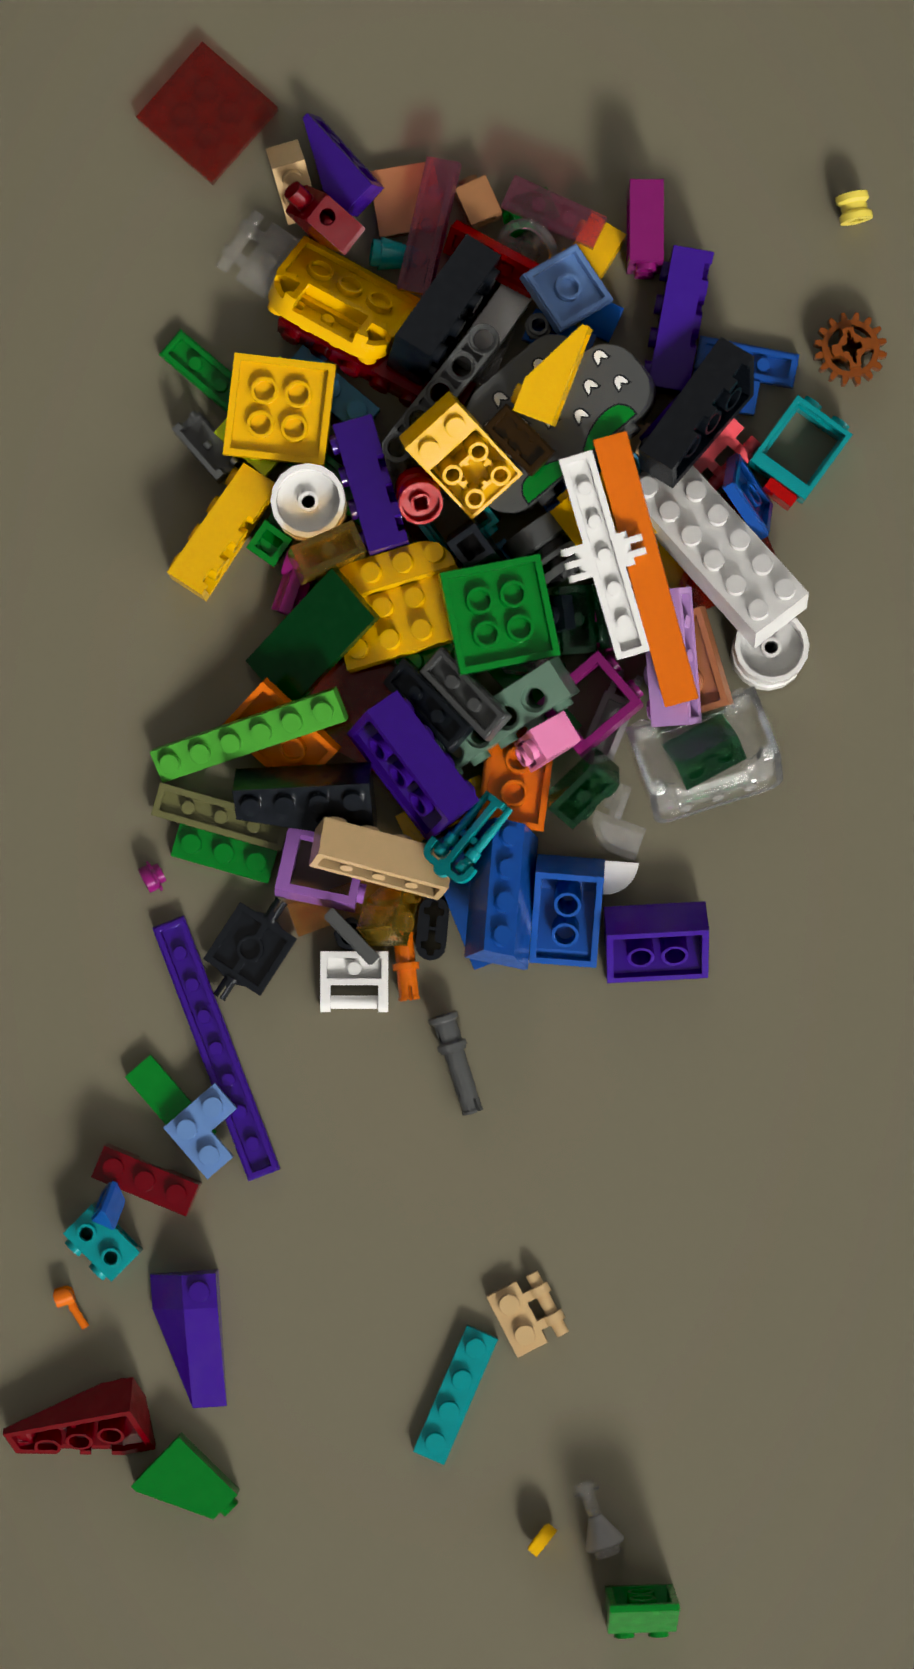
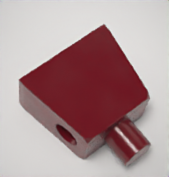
[284,181,366,255]

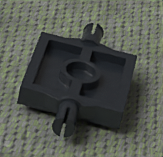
[203,897,297,1001]

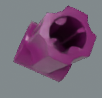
[271,546,322,615]

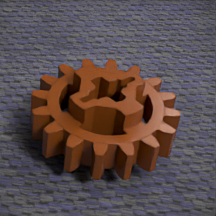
[813,312,887,387]

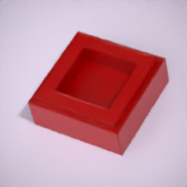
[762,477,798,511]

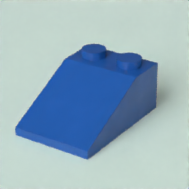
[529,854,605,968]

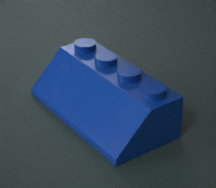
[464,817,538,970]

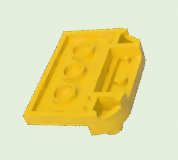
[267,235,420,365]
[339,541,463,673]

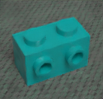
[63,1202,143,1282]

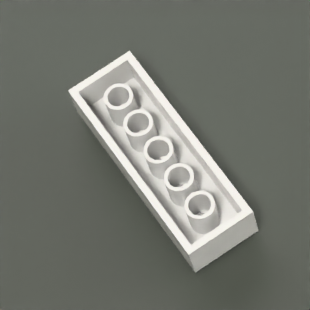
[639,466,809,649]

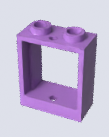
[275,828,367,913]

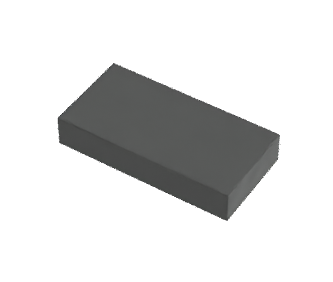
[324,907,380,965]

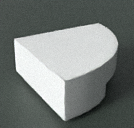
[603,861,639,895]

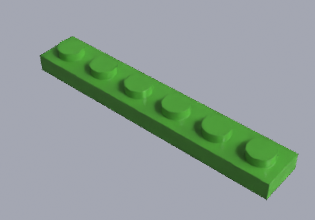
[150,686,349,783]

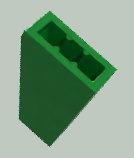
[131,1432,240,1520]

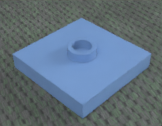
[519,243,614,335]

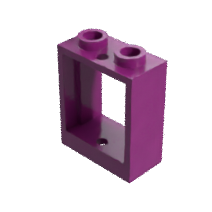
[626,179,664,280]
[537,651,644,759]

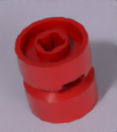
[395,467,443,525]

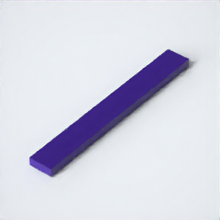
[152,916,281,1182]

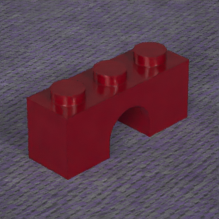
[91,1143,202,1217]

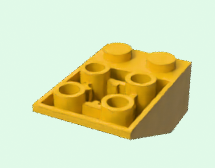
[399,391,523,520]

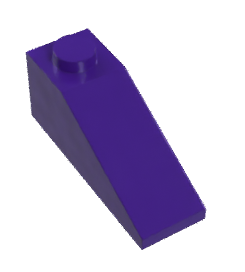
[303,113,384,217]

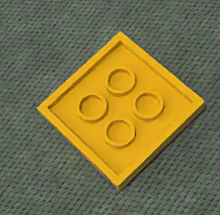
[222,353,337,467]

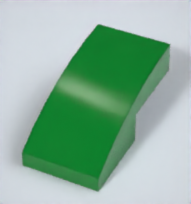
[246,502,310,567]

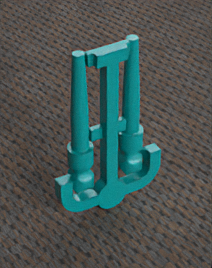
[424,791,513,884]

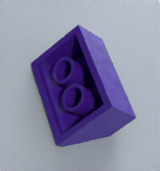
[604,901,709,983]

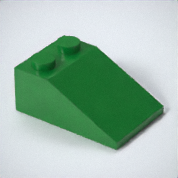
[605,1584,680,1639]

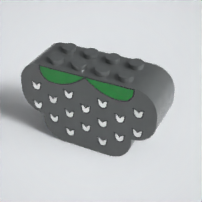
[467,334,656,515]

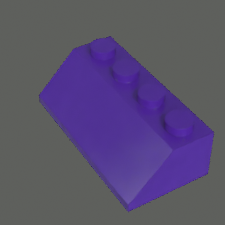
[347,690,479,842]

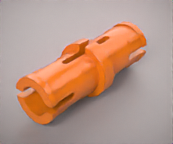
[392,931,420,1001]

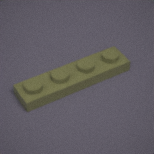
[151,782,288,852]

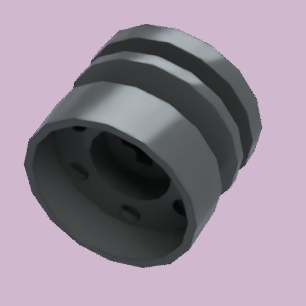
[503,511,580,589]

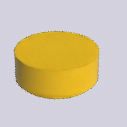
[527,1523,558,1557]

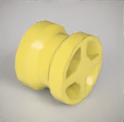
[835,190,873,226]

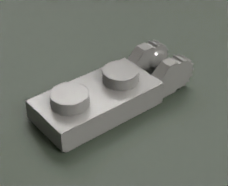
[584,669,644,766]

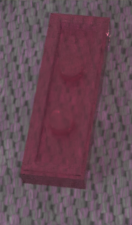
[501,175,607,250]

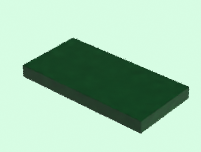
[246,567,380,701]

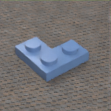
[163,1082,237,1179]

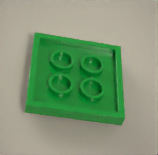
[438,554,561,676]

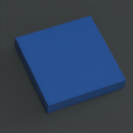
[723,453,773,540]

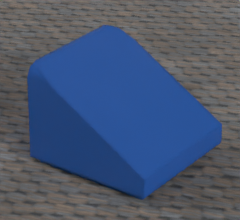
[579,302,624,343]
[91,1181,125,1230]

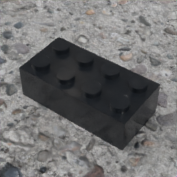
[386,234,501,386]

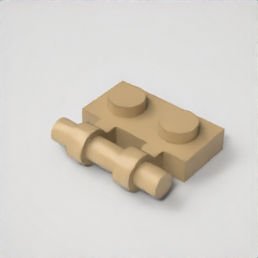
[486,1270,569,1358]

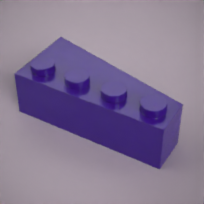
[644,245,714,396]

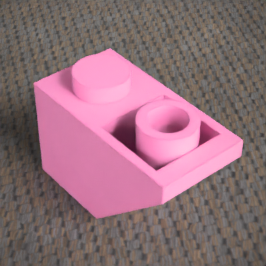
[514,711,581,773]

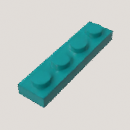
[413,1325,498,1465]

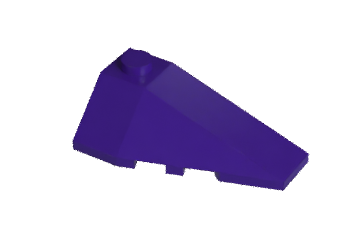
[150,1269,227,1408]

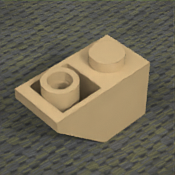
[266,139,312,225]

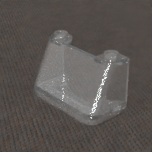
[625,686,783,823]

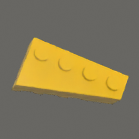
[167,463,275,601]

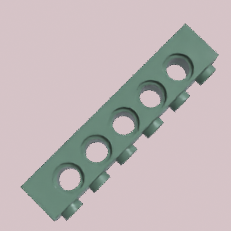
[435,657,580,775]

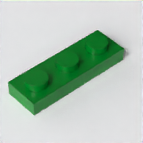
[171,823,278,884]

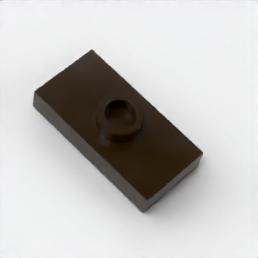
[483,403,556,477]

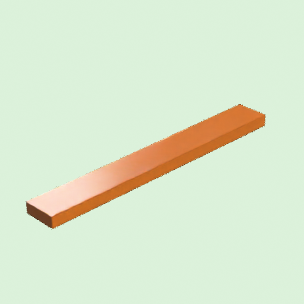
[593,431,699,707]

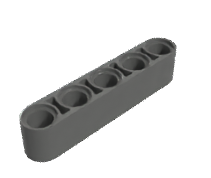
[382,323,500,463]

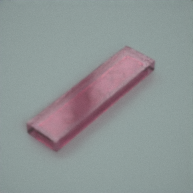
[397,156,462,295]

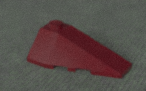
[3,1377,156,1455]

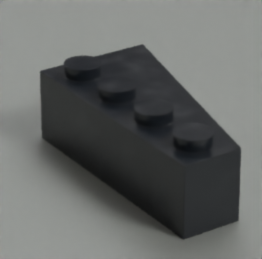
[638,337,754,488]
[232,762,377,832]

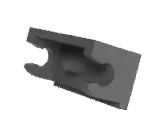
[172,410,244,484]

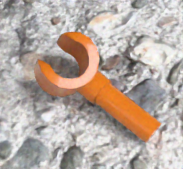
[53,1285,89,1330]

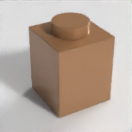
[455,174,502,230]

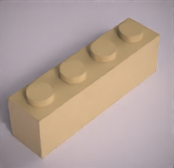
[309,817,451,900]

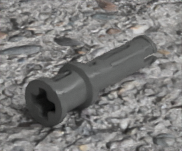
[428,1011,483,1116]

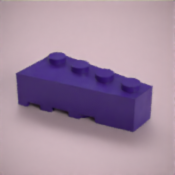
[329,414,409,556]

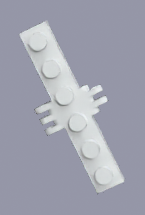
[559,450,650,660]

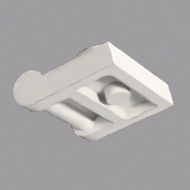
[320,951,389,1012]

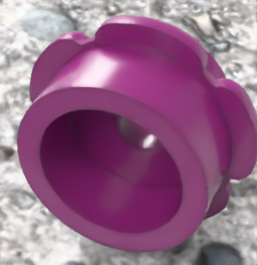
[138,861,167,893]

